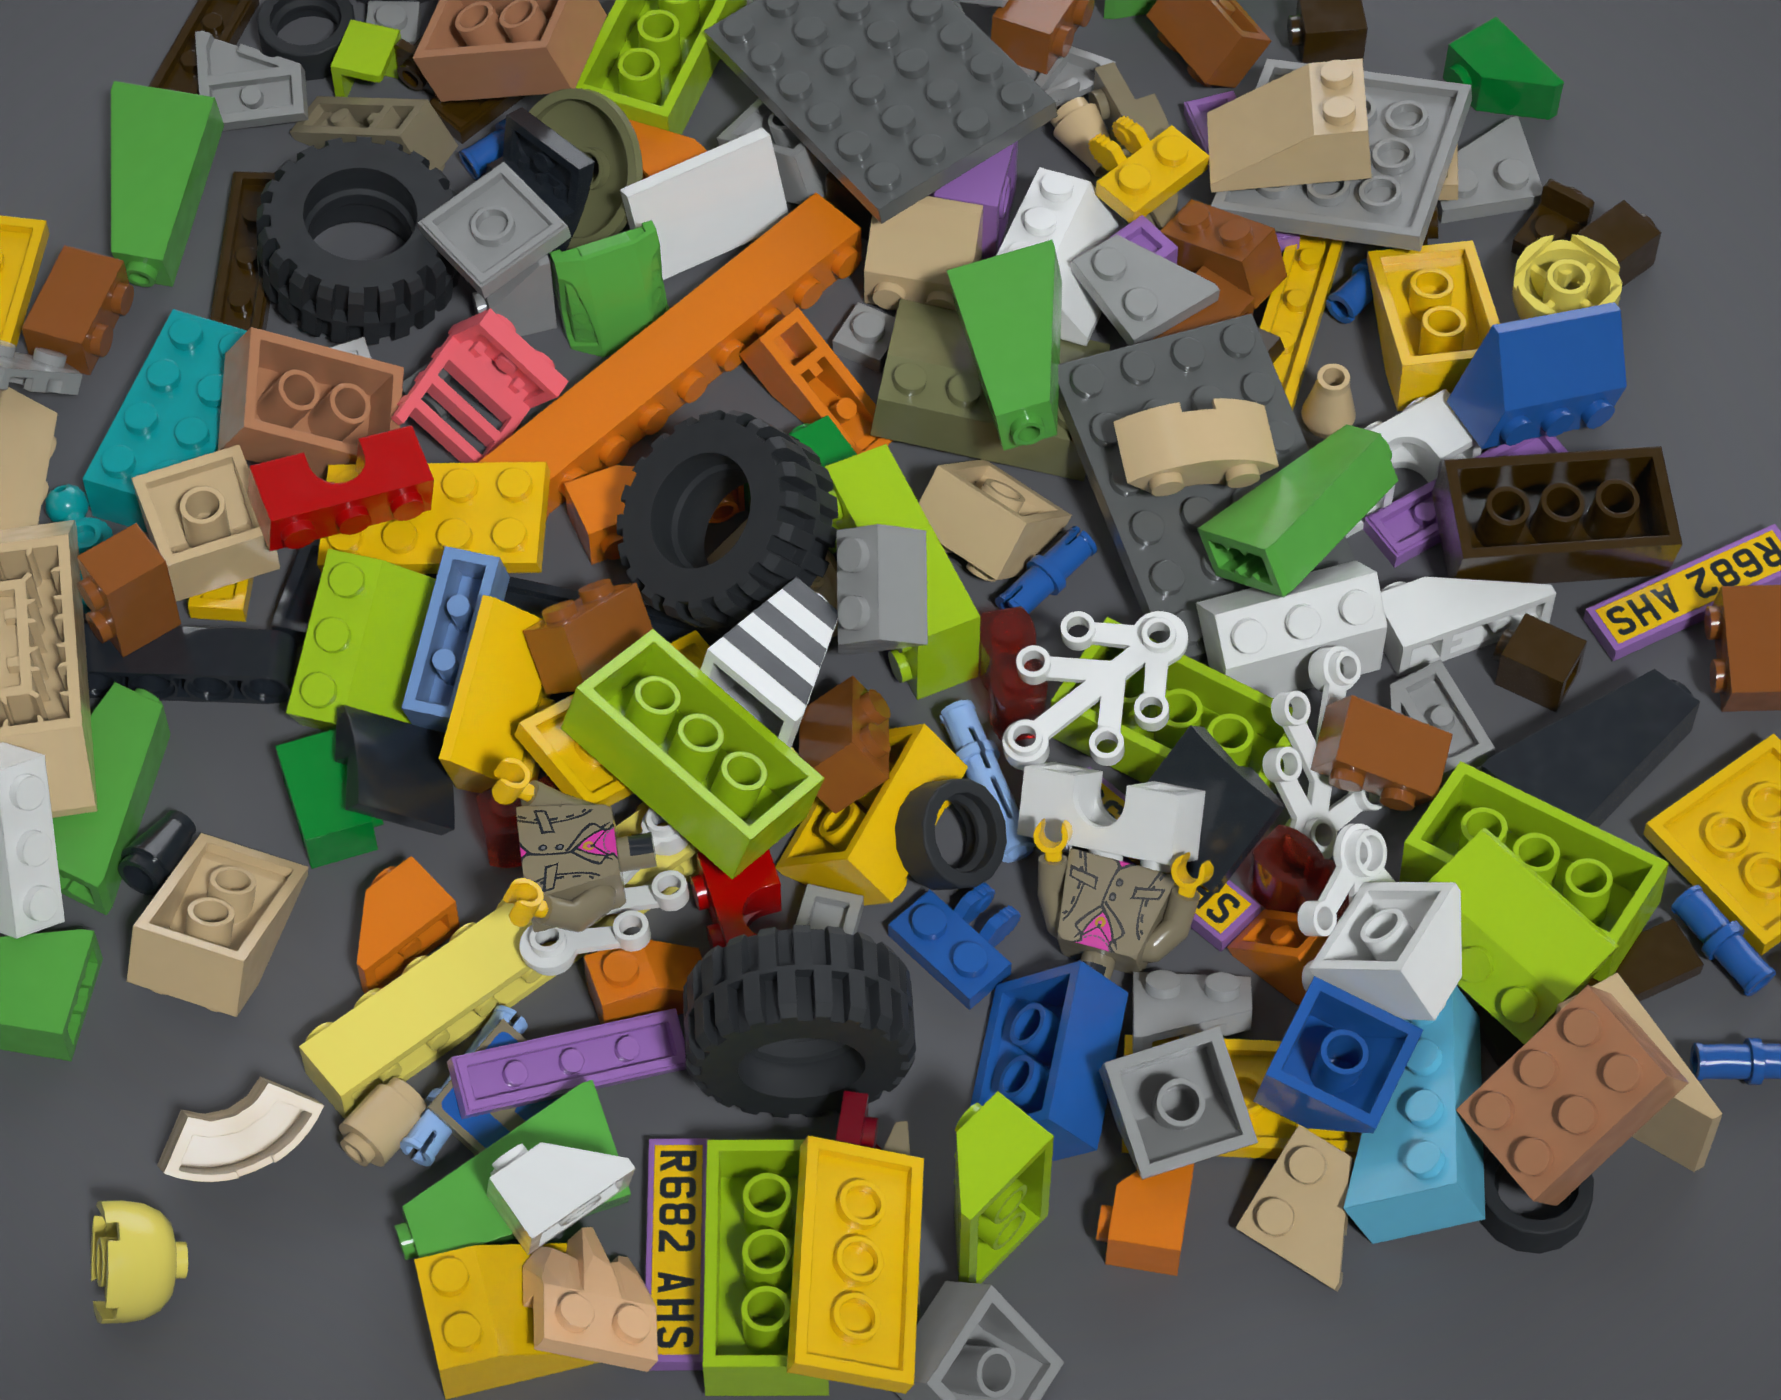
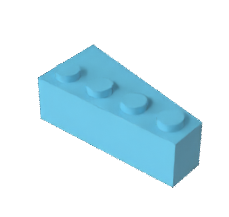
[1343,985,1485,1244]

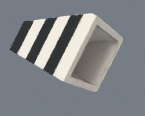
[700,577,838,748]

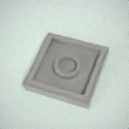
[418,162,571,299]

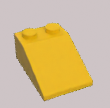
[1367,240,1500,411]
[414,1243,599,1400]

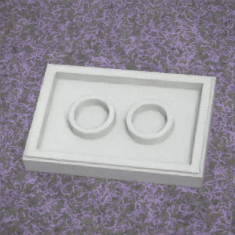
[620,128,789,280]

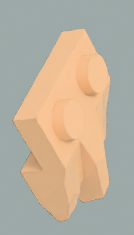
[523,1227,658,1372]

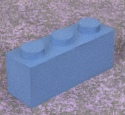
[402,546,510,733]

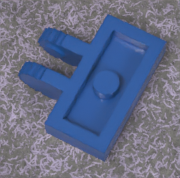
[888,883,1021,1010]

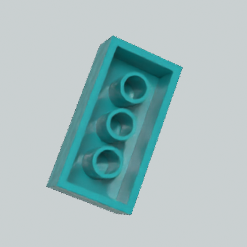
[83,309,247,533]

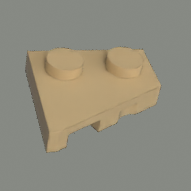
[1236,1125,1353,1292]

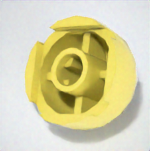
[1512,234,1622,320]
[91,1200,188,1324]

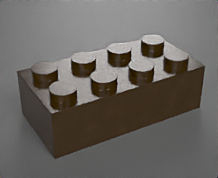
[1432,446,1683,584]

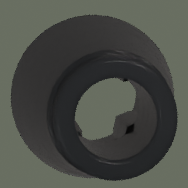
[118,810,196,895]

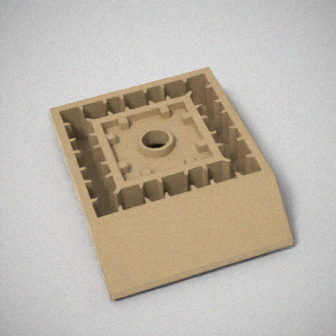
[0,520,98,818]

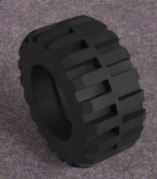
[256,136,460,345]
[617,410,838,637]
[683,925,916,1118]

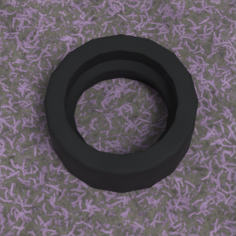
[257,0,355,81]
[895,779,1007,890]
[1480,1151,1594,1254]

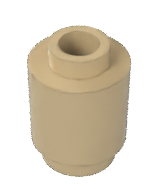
[339,1077,427,1167]

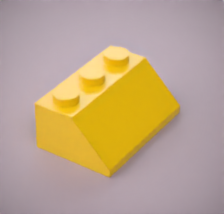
[439,595,556,802]
[775,723,968,906]

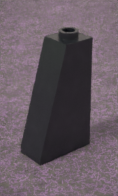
[1480,669,1700,828]

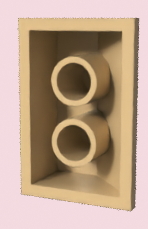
[0,387,58,530]

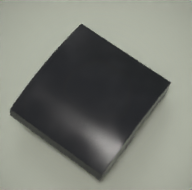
[486,107,595,256]
[335,705,455,836]
[1148,725,1286,893]

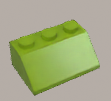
[286,549,436,731]
[1428,828,1619,1045]
[954,1091,1054,1284]

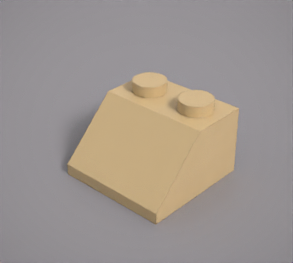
[864,196,983,311]
[131,445,280,602]
[919,459,1072,582]

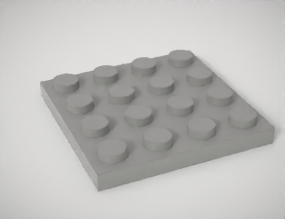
[1211,59,1472,252]

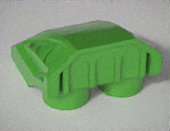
[550,220,670,357]

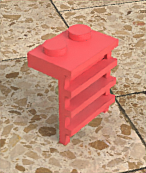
[391,308,569,463]

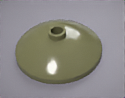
[529,88,643,249]

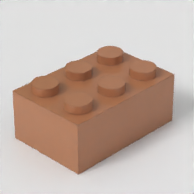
[413,0,607,102]
[218,327,404,480]
[1456,985,1689,1206]

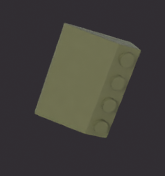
[870,298,1110,482]

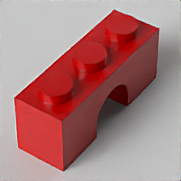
[248,425,434,552]
[690,849,782,949]

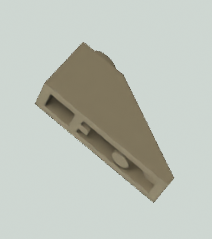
[290,96,458,171]

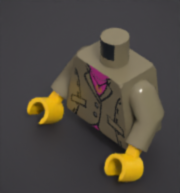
[492,758,657,932]
[1033,818,1214,980]

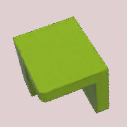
[330,20,401,97]

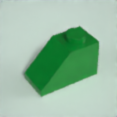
[1443,16,1564,120]

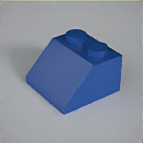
[1253,976,1423,1134]

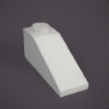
[1381,577,1556,677]

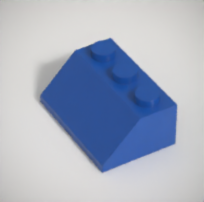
[1447,302,1627,449]
[970,960,1128,1161]

